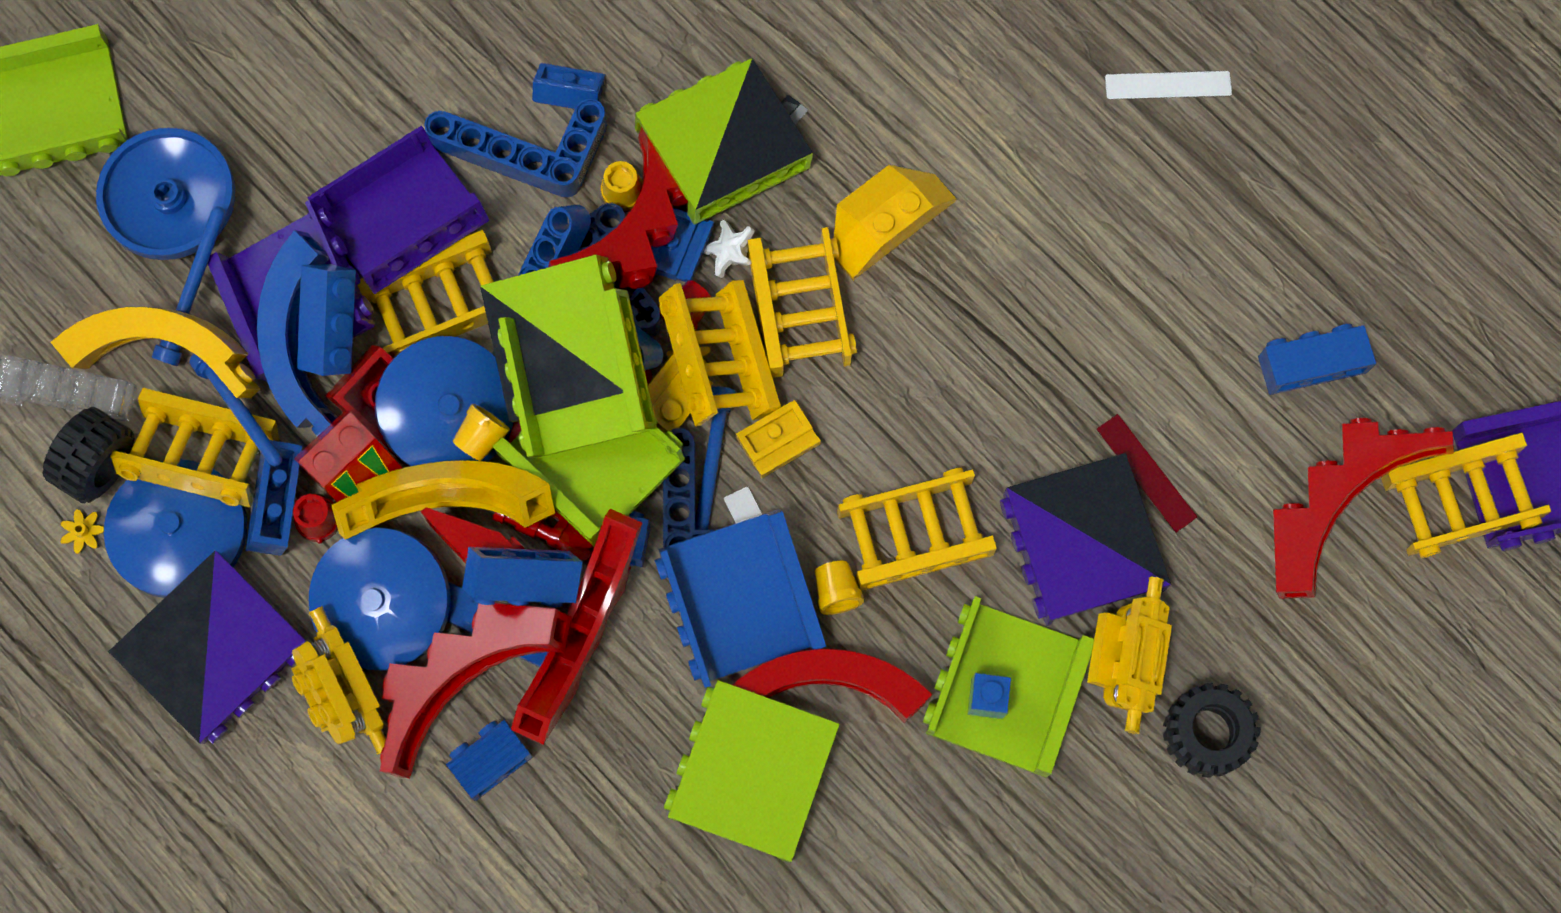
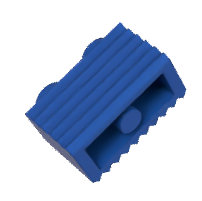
[446,720,533,801]

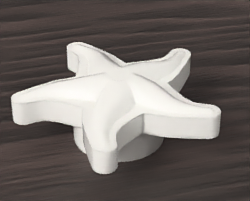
[704,220,754,278]

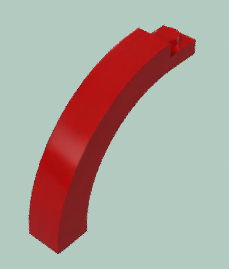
[732,649,932,724]

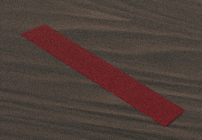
[1096,414,1197,533]

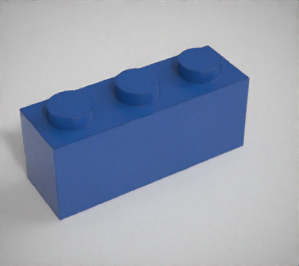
[297,264,356,376]
[1258,324,1376,395]
[246,440,302,556]
[462,547,583,607]

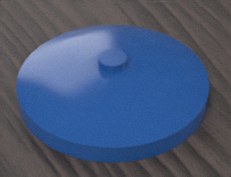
[96,128,235,260]
[375,336,514,466]
[104,459,247,598]
[309,528,451,670]

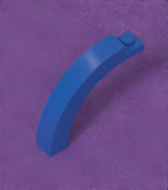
[257,230,337,436]

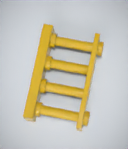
[747,227,857,378]
[358,230,494,359]
[658,280,781,426]
[111,388,280,507]
[1381,433,1551,558]
[837,468,997,591]

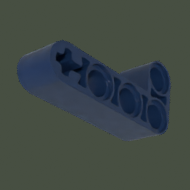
[578,203,661,337]
[663,428,714,547]

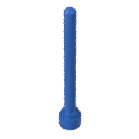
[151,206,225,366]
[190,354,282,466]
[696,386,737,530]

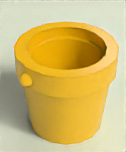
[600,161,643,212]
[453,403,510,461]
[815,560,864,615]

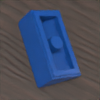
[532,63,605,109]

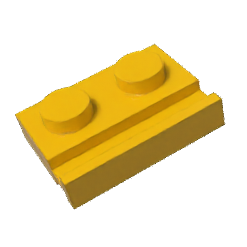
[648,353,713,433]
[736,400,821,479]

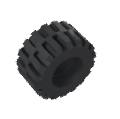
[42,407,135,504]
[1163,683,1261,778]

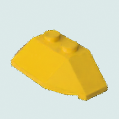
[834,165,956,280]

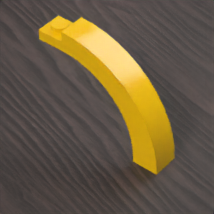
[50,307,260,398]
[331,460,555,540]

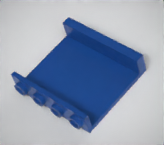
[655,509,827,688]

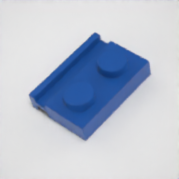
[651,208,714,283]

